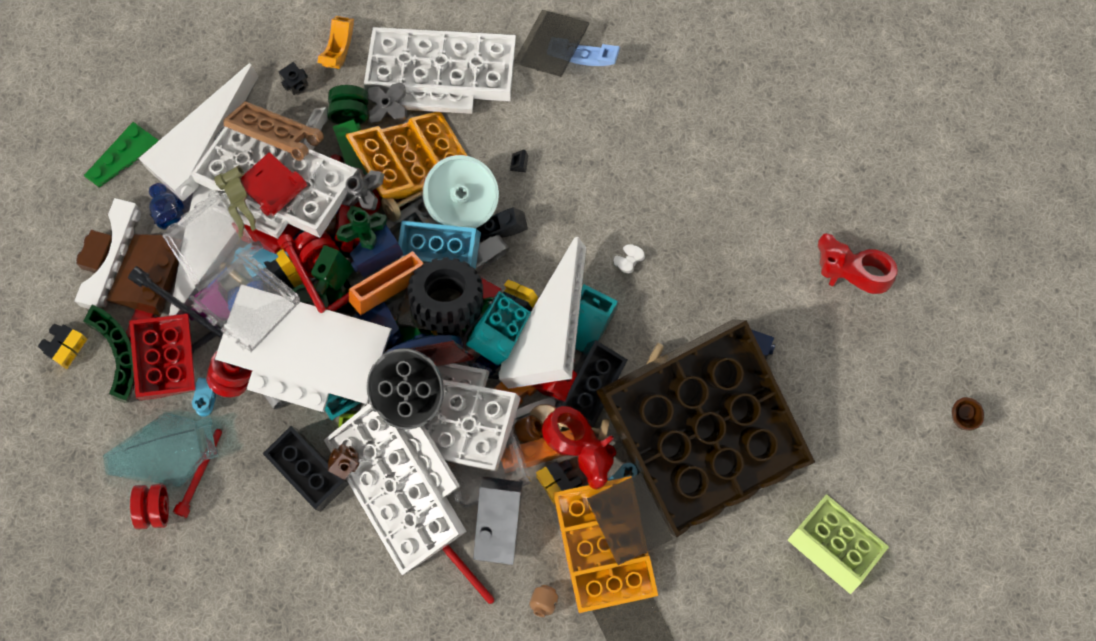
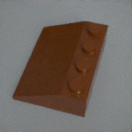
[106,234,184,316]

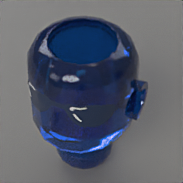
[149,183,185,230]

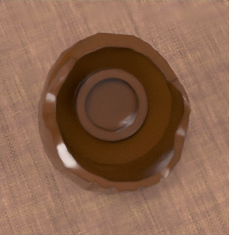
[951,397,984,431]

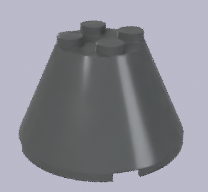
[367,348,444,430]

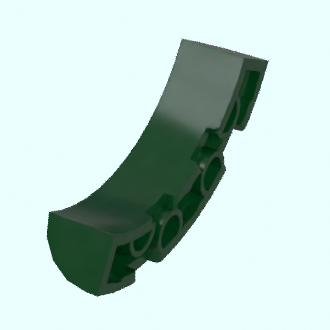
[83,304,135,403]

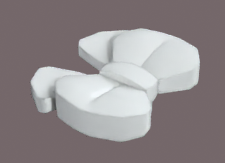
[613,244,645,274]

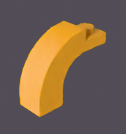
[318,16,354,69]

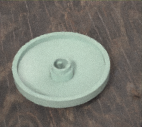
[423,155,499,228]

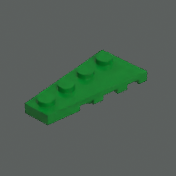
[84,122,159,188]

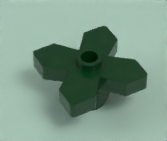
[336,206,387,250]

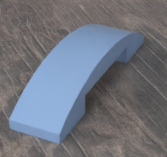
[547,38,620,66]

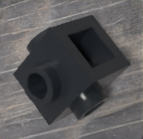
[278,62,309,95]

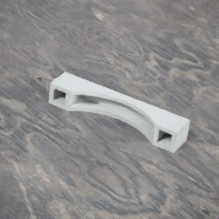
[75,198,141,309]

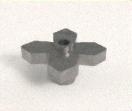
[368,83,407,125]
[341,167,384,211]

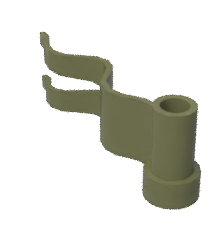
[214,165,256,238]

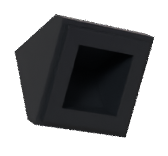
[510,149,528,173]

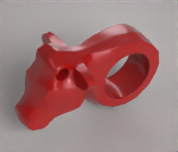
[817,233,898,294]
[542,406,616,490]

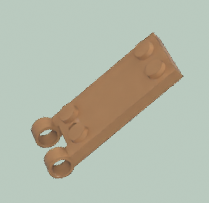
[224,101,324,161]

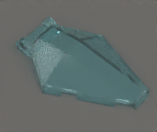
[103,412,219,487]

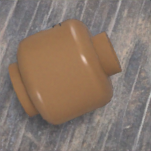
[529,585,559,617]

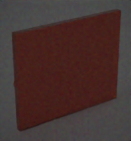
[411,340,474,367]

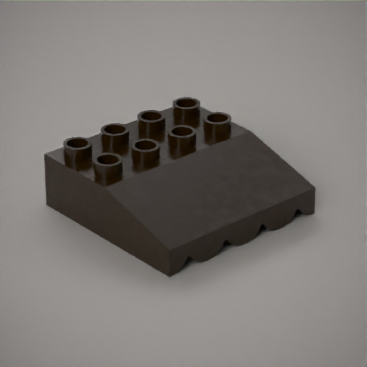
[596,319,815,538]

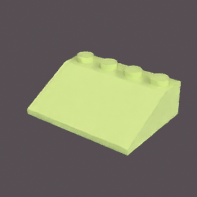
[788,494,889,594]

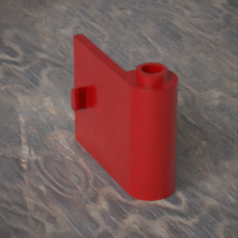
[240,152,308,216]

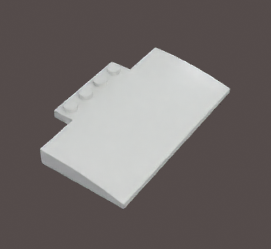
[364,27,516,114]
[191,127,358,239]
[215,285,392,412]
[360,360,520,471]
[324,403,467,575]

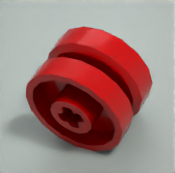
[294,231,340,278]
[206,351,253,398]
[130,483,169,530]

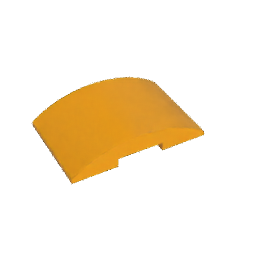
[346,112,467,199]
[553,476,658,613]

